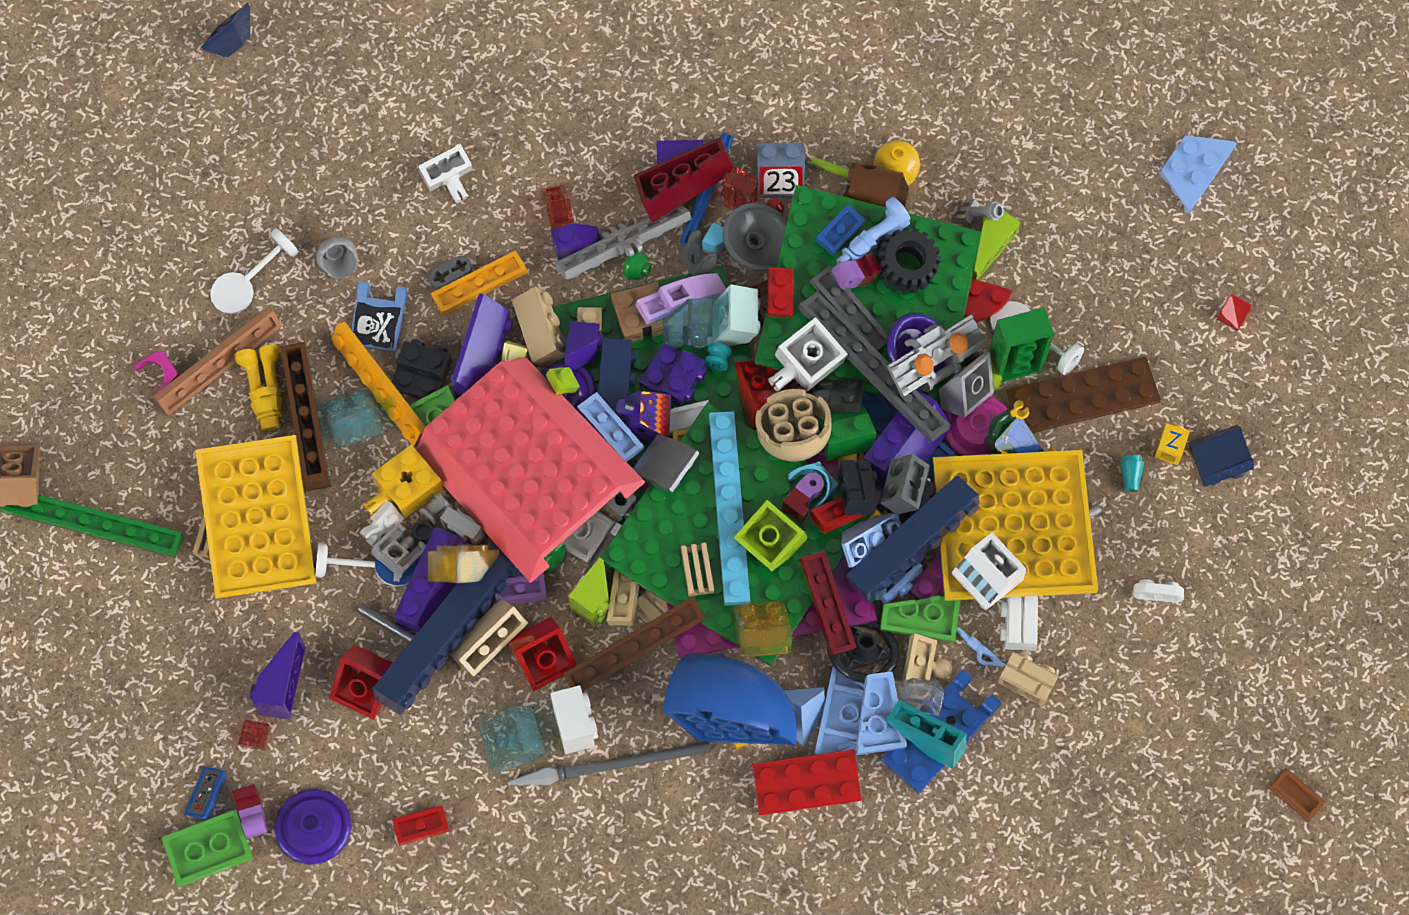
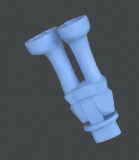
[837,197,910,264]

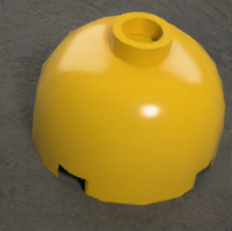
[873,140,920,185]

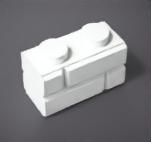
[1000,596,1038,651]

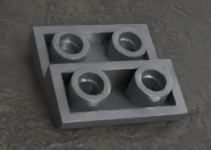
[633,435,700,492]

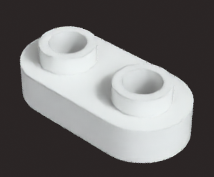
[1133,579,1184,603]

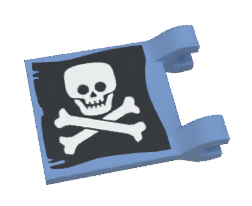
[351,281,409,352]

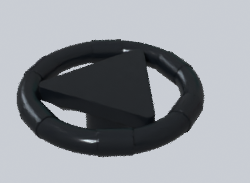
[827,621,899,683]

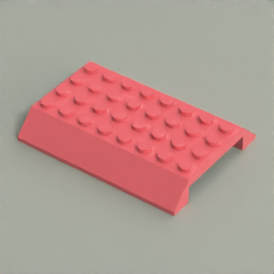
[417,357,645,583]

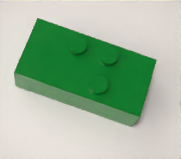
[989,307,1054,383]

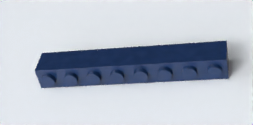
[372,541,519,715]

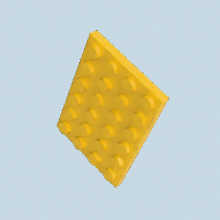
[195,435,317,599]

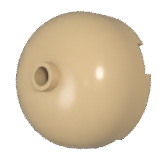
[755,389,832,462]

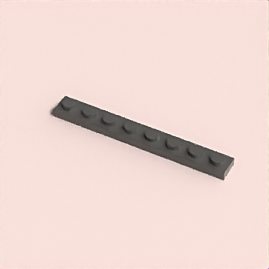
[799,291,950,443]

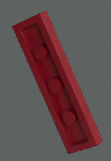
[799,551,857,656]

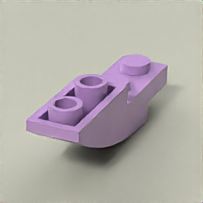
[635,273,726,325]

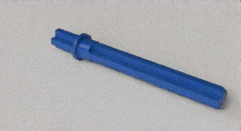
[680,132,734,246]

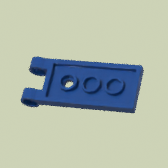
[881,669,1002,794]

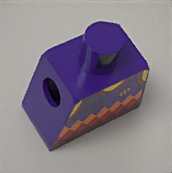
[616,391,671,444]

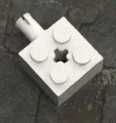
[768,317,848,392]

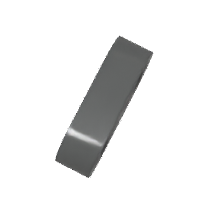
[429,256,472,290]

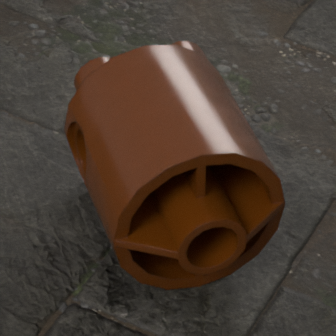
[843,162,909,207]

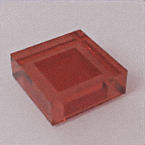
[238,720,270,751]

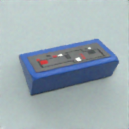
[184,766,228,821]

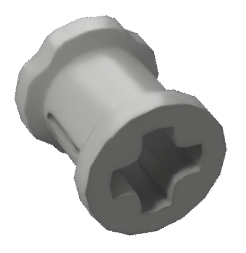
[419,493,452,525]

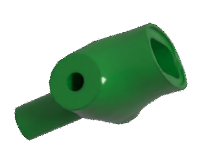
[544,542,566,573]

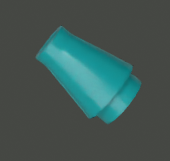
[1119,455,1144,492]

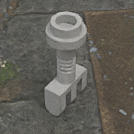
[955,199,1004,224]

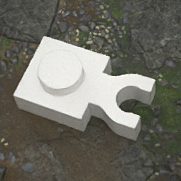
[359,501,404,546]

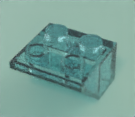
[663,299,713,348]
[322,390,384,448]

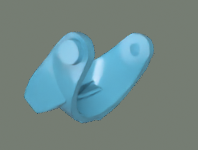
[788,462,839,508]

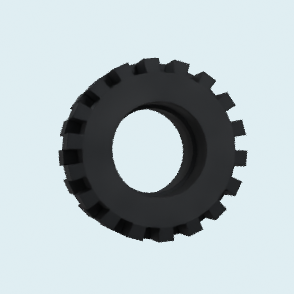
[876,227,941,295]

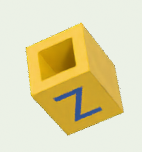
[1154,423,1190,465]

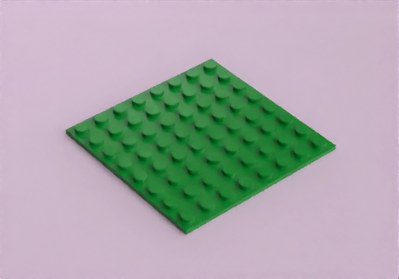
[754,185,981,411]
[600,402,869,667]

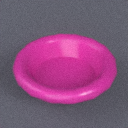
[944,396,1007,456]

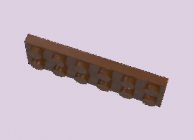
[1006,356,1161,433]

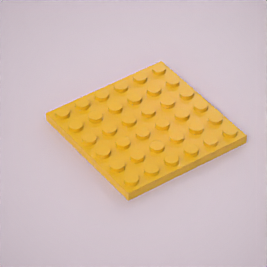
[932,450,1098,601]

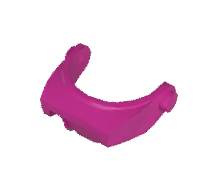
[133,351,180,401]

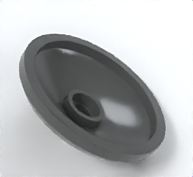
[722,203,787,272]

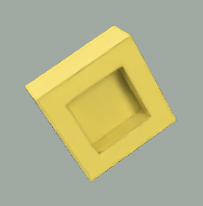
[501,341,529,362]

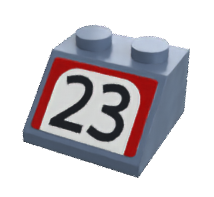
[756,143,805,198]

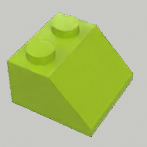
[733,500,808,571]
[568,557,610,628]

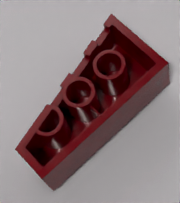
[634,137,735,223]

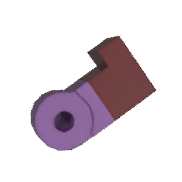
[831,253,882,289]
[781,473,824,524]
[232,784,268,839]

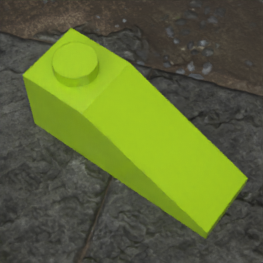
[972,211,1021,280]

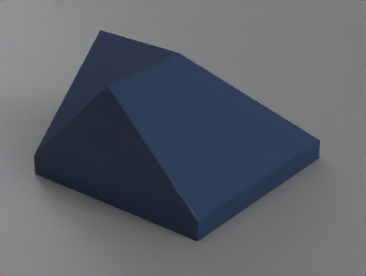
[201,3,250,58]

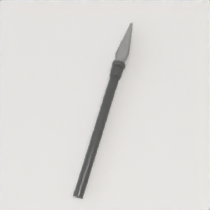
[507,742,710,785]

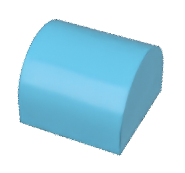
[702,222,725,254]

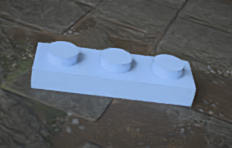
[577,392,644,462]

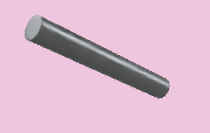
[357,603,415,643]

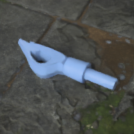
[956,627,1006,667]

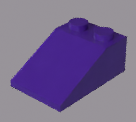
[250,632,306,720]

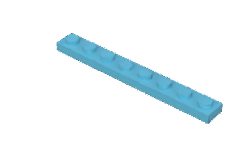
[709,412,750,606]

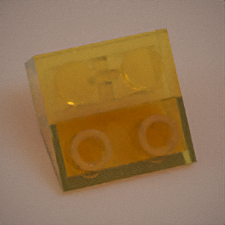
[427,545,499,583]
[734,601,792,657]

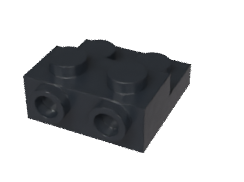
[392,339,452,399]

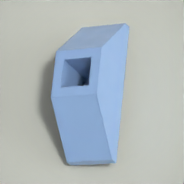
[841,512,901,567]

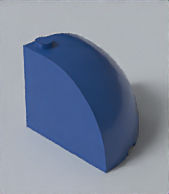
[663,652,797,745]

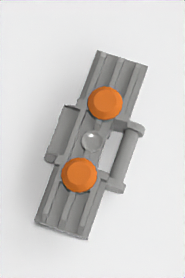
[887,314,986,397]

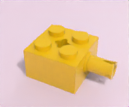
[363,444,444,519]

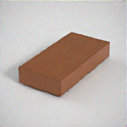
[1268,768,1326,822]

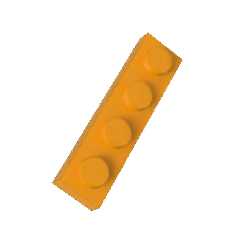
[431,250,527,316]

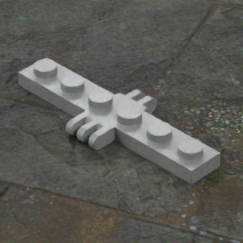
[555,205,691,280]

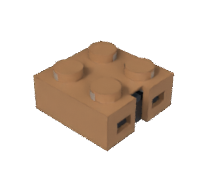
[611,282,671,342]

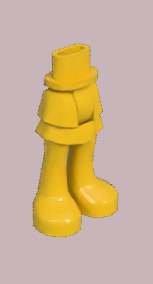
[235,344,283,432]

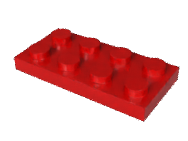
[752,749,862,815]

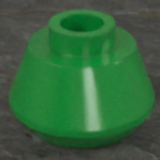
[622,250,652,280]

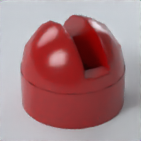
[767,197,784,213]

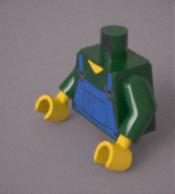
[984,400,1057,455]

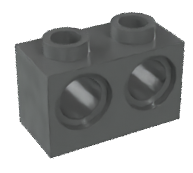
[880,454,930,514]

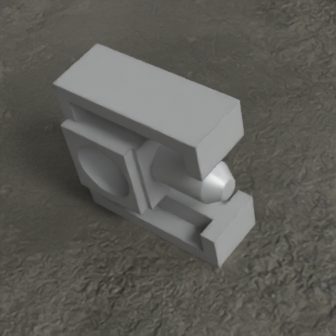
[440,506,486,549]
[371,522,426,578]

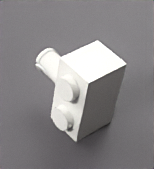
[418,144,472,203]

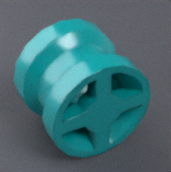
[705,343,732,371]

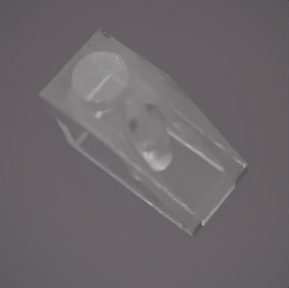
[895,678,945,716]

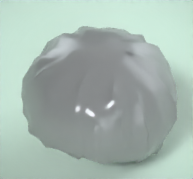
[316,236,358,279]

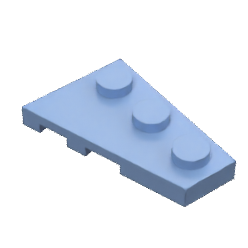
[855,671,907,756]

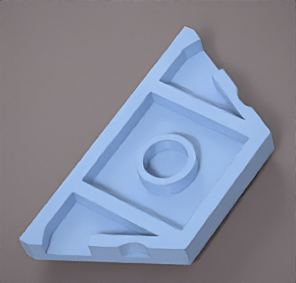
[1160,135,1237,213]
[815,667,864,754]

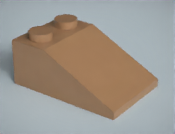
[0,445,40,507]

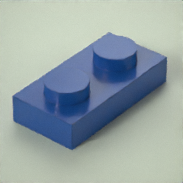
[815,205,866,256]

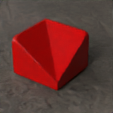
[1217,294,1252,331]

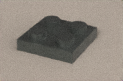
[812,378,864,413]

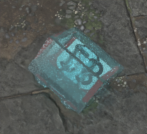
[479,706,548,774]

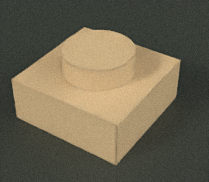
[577,308,602,334]

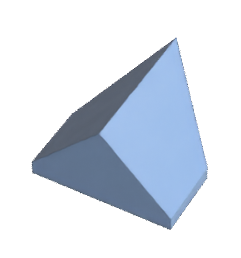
[785,687,825,748]

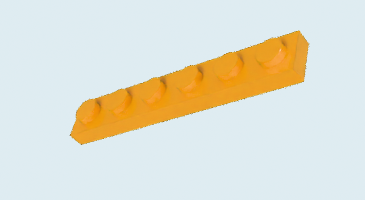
[331,322,426,447]

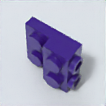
[639,343,708,407]

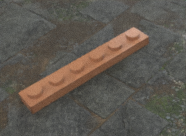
[153,307,282,416]

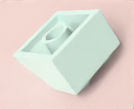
[712,285,760,346]

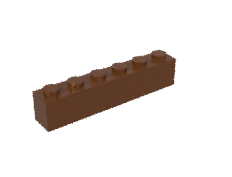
[280,342,331,492]

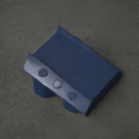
[1188,425,1254,487]

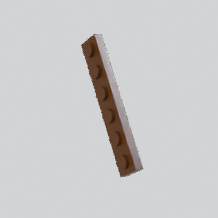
[563,596,706,692]

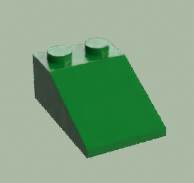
[814,404,876,461]

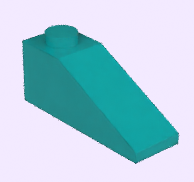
[886,700,967,769]

